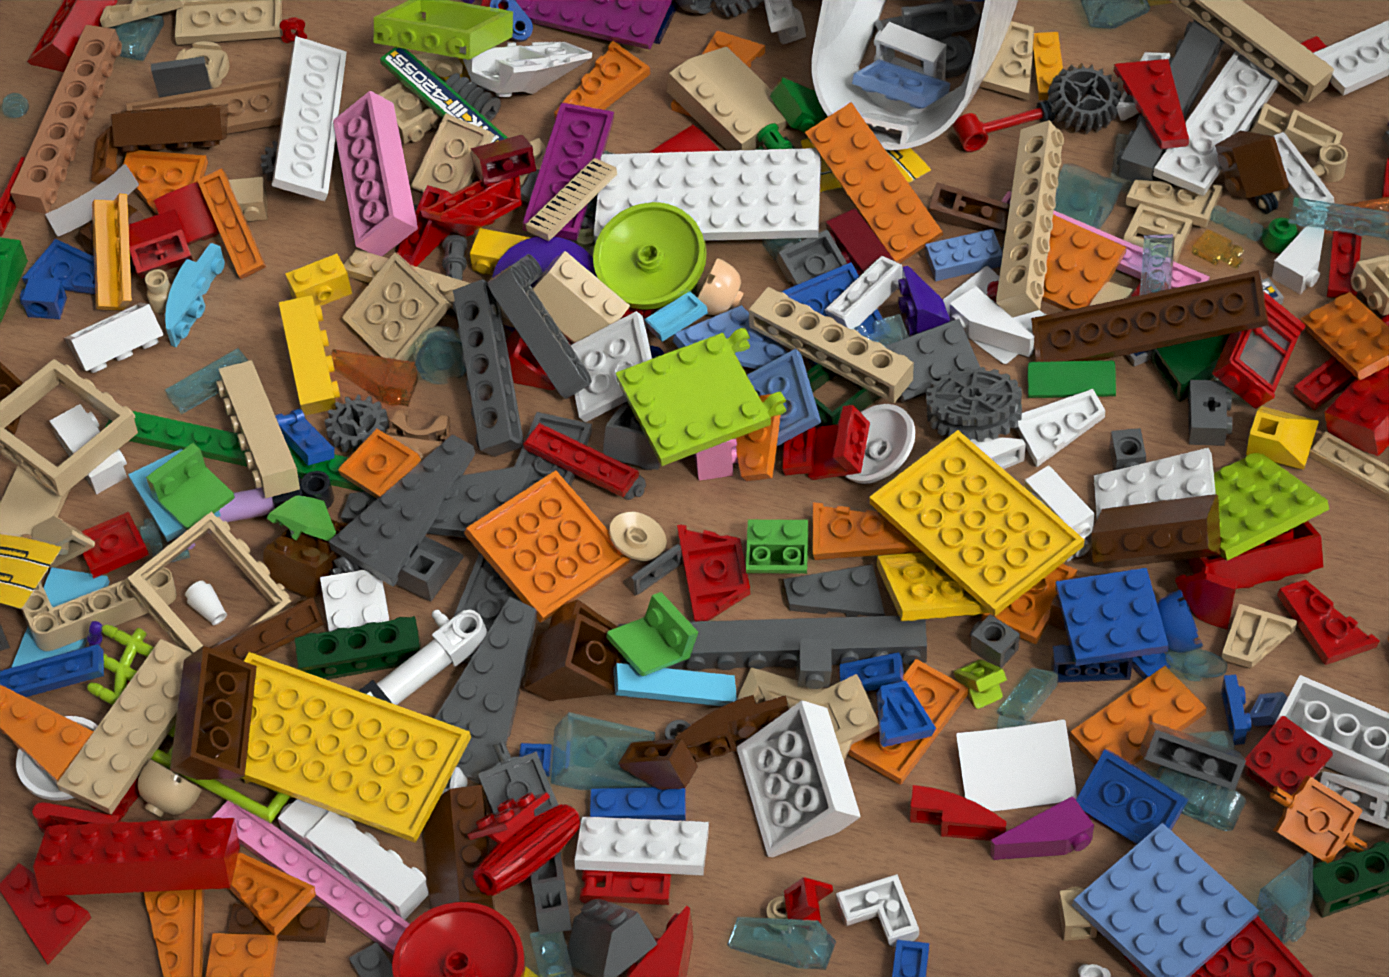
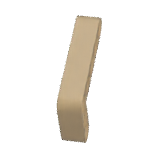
[21,567,177,651]

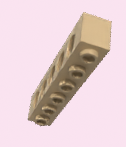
[749,287,914,403]

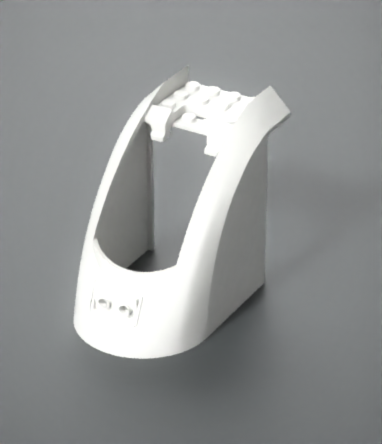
[812,0,1018,150]

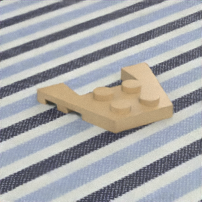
[100,0,186,28]

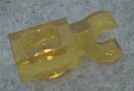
[1192,229,1245,269]

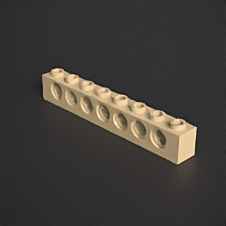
[996,120,1064,318]

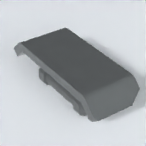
[874,0,981,37]

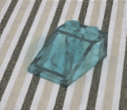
[551,712,655,790]

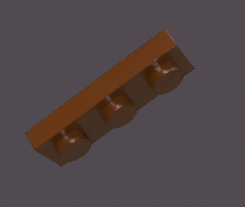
[228,904,330,943]

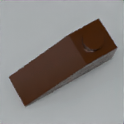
[927,182,1010,233]

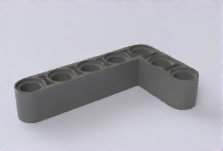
[488,254,592,399]

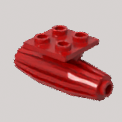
[467,792,580,896]

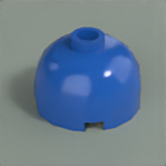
[1157,589,1203,653]

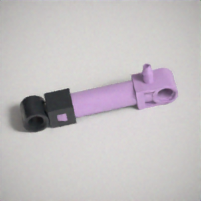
[161,471,334,549]

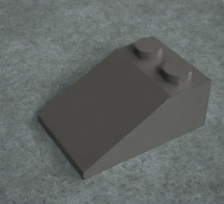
[603,401,661,470]

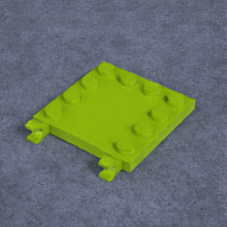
[615,328,786,466]

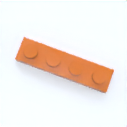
[197,168,266,279]

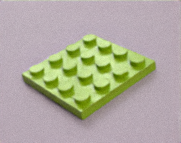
[1214,453,1329,561]

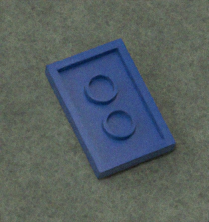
[1076,749,1189,844]

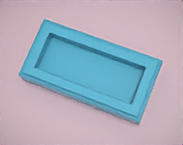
[644,291,708,342]

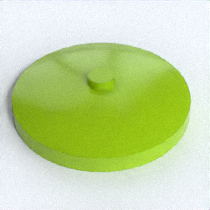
[593,202,707,310]

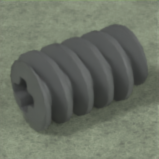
[445,73,501,122]

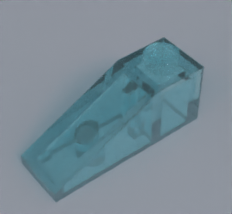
[727,917,836,970]

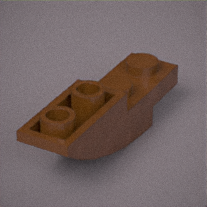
[675,695,790,762]

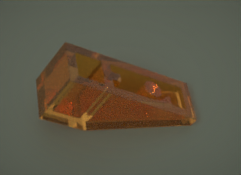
[331,349,418,407]

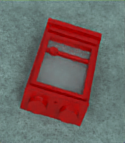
[1212,291,1306,409]

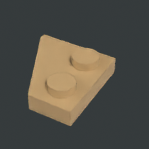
[1221,604,1297,668]

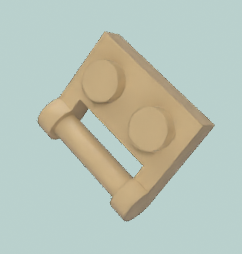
[1123,204,1193,262]

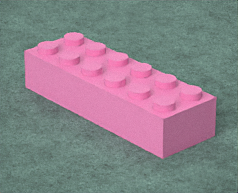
[333,91,418,256]

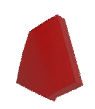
[1175,566,1238,630]

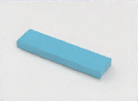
[614,663,737,706]

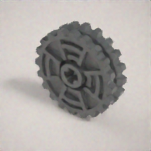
[926,367,1022,442]

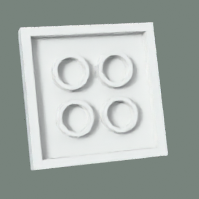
[571,311,652,422]

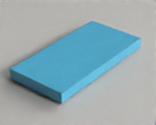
[11,567,110,668]

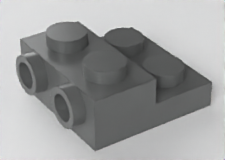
[776,230,847,286]

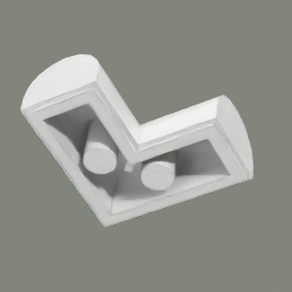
[836,874,919,947]

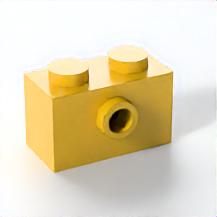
[285,254,352,306]

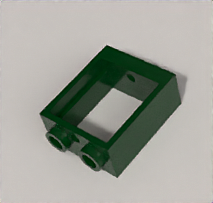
[807,364,881,427]

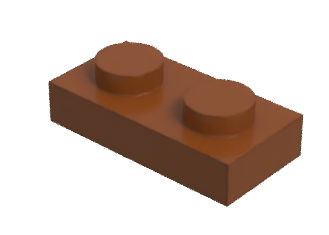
[91,126,120,184]

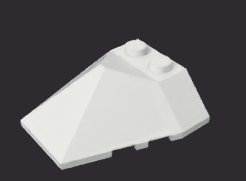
[460,42,592,97]

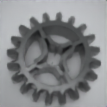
[1047,63,1121,134]

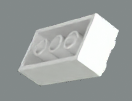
[1275,675,1389,786]

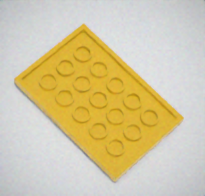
[869,430,1085,616]

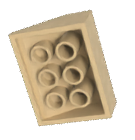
[667,46,789,151]

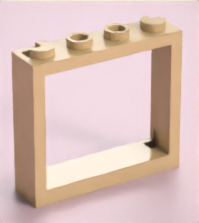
[0,359,138,497]
[125,511,291,653]

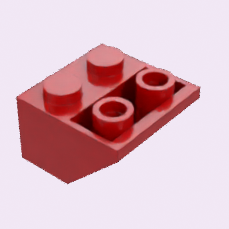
[128,209,194,279]

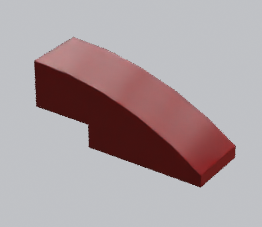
[910,785,1007,841]

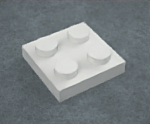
[320,570,390,631]

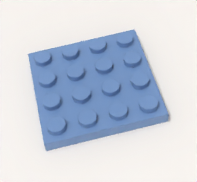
[1072,823,1259,977]

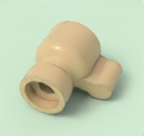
[145,269,172,313]

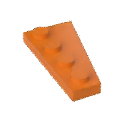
[671,30,765,117]
[554,41,650,120]
[0,685,94,783]
[144,889,205,977]

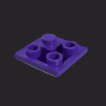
[898,266,950,335]

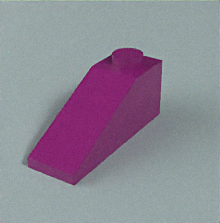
[990,796,1094,860]

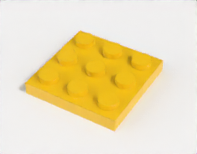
[876,552,990,621]

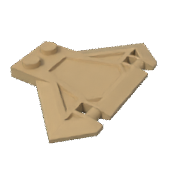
[737,667,879,761]

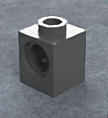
[1109,428,1146,470]
[970,614,1020,668]

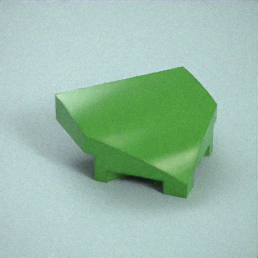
[267,495,336,541]

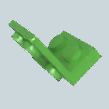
[146,443,235,530]
[606,592,698,676]

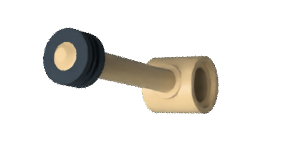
[1255,143,1348,214]

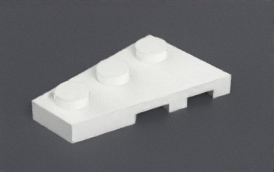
[1015,389,1105,467]

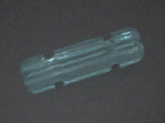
[1210,205,1264,241]

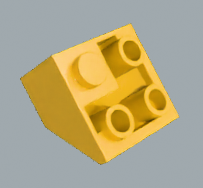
[1246,406,1319,470]

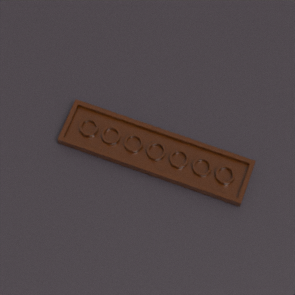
[1031,270,1269,362]

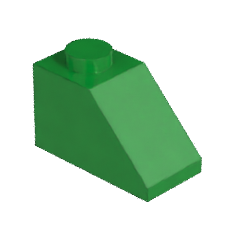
[770,77,828,133]

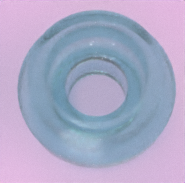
[2,93,29,118]

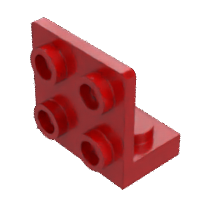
[808,405,870,480]
[1244,716,1333,797]

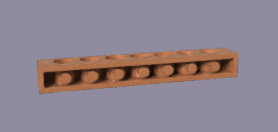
[10,25,122,214]

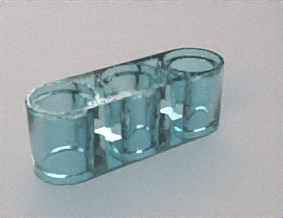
[1154,765,1246,831]

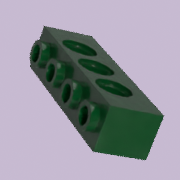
[295,616,421,680]
[1305,841,1389,918]

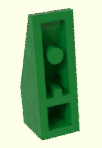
[0,237,28,324]

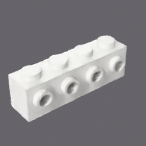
[305,811,429,920]

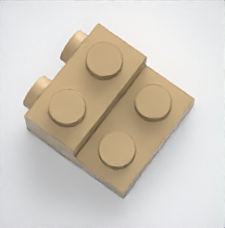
[379,82,443,144]
[1351,255,1389,316]

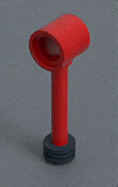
[953,100,1055,152]

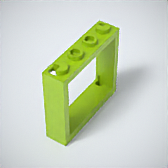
[374,0,513,60]

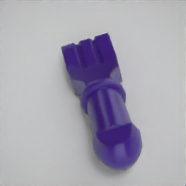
[87,621,103,646]

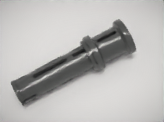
[442,235,468,316]

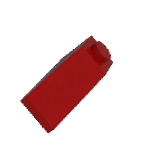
[397,185,452,267]

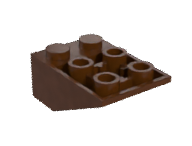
[262,519,348,598]

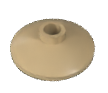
[609,512,667,561]

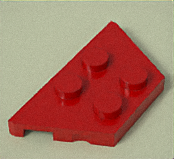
[677,524,751,622]

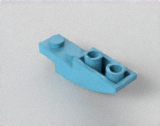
[165,243,225,347]

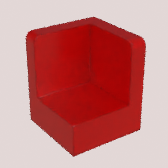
[784,877,833,927]

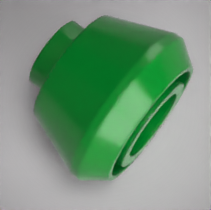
[1262,218,1300,254]

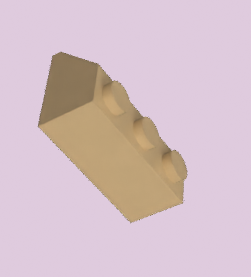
[532,251,630,344]

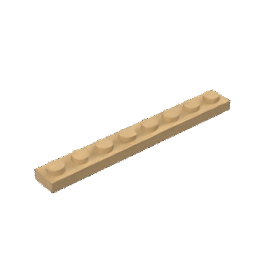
[344,249,515,328]

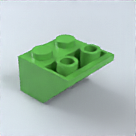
[746,519,809,574]

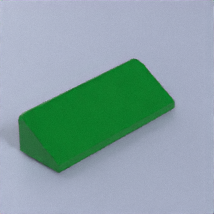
[1027,360,1116,398]

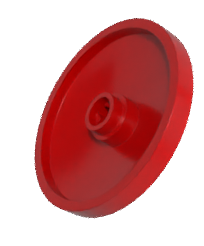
[392,902,525,977]

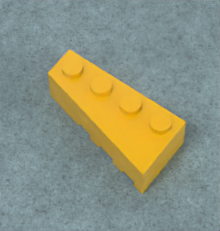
[279,295,340,416]

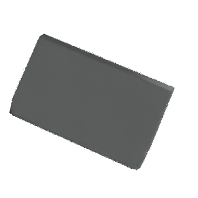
[623,544,682,596]

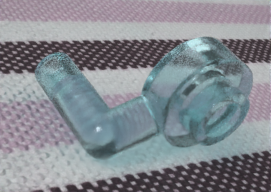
[139,517,190,563]

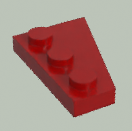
[1277,579,1380,665]
[0,863,91,965]

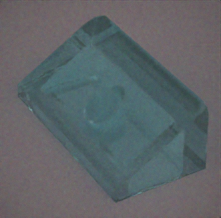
[997,667,1058,726]

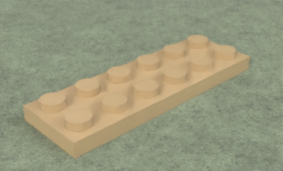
[57,639,193,814]

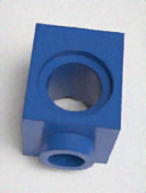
[20,278,67,320]

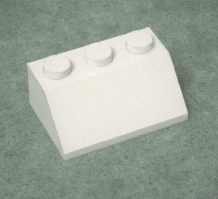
[65,302,163,373]

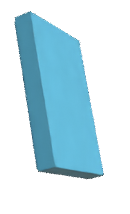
[128,449,221,542]

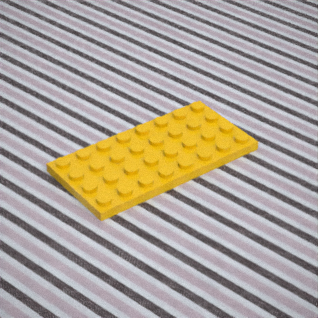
[243,652,471,843]

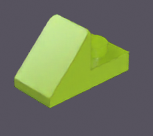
[953,659,1007,709]

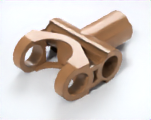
[388,409,450,466]

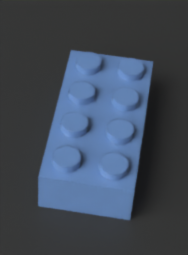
[925,229,1003,281]

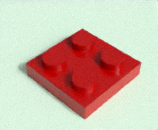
[81,512,149,578]

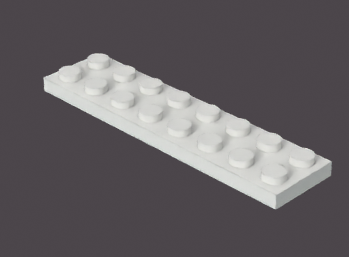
[272,36,347,201]
[1153,51,1280,196]

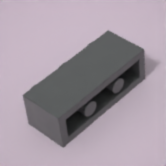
[1139,721,1246,790]

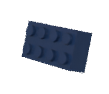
[1051,644,1133,683]

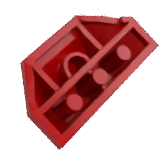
[421,176,522,236]

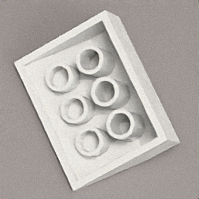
[737,701,861,857]

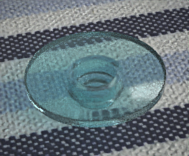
[1165,649,1228,681]

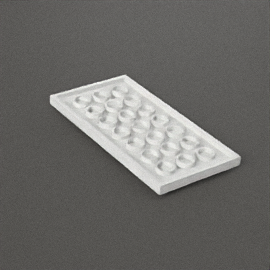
[594,148,821,243]

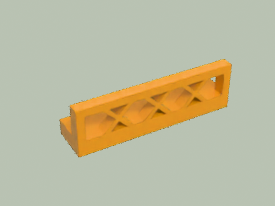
[92,193,132,311]

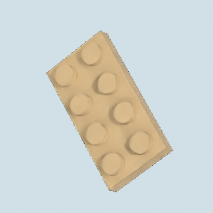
[175,0,282,45]

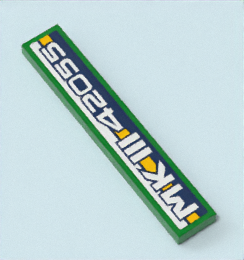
[380,47,508,143]

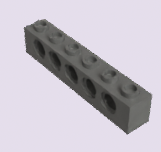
[453,279,524,457]

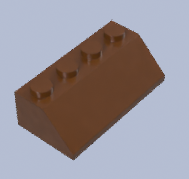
[111,104,228,151]
[1091,494,1221,569]
[170,646,257,780]
[424,785,495,910]

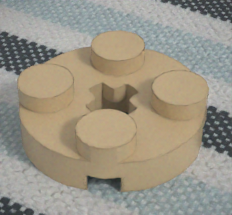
[176,41,230,88]

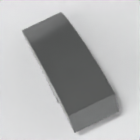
[531,852,572,935]

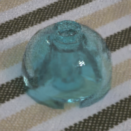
[413,326,466,384]

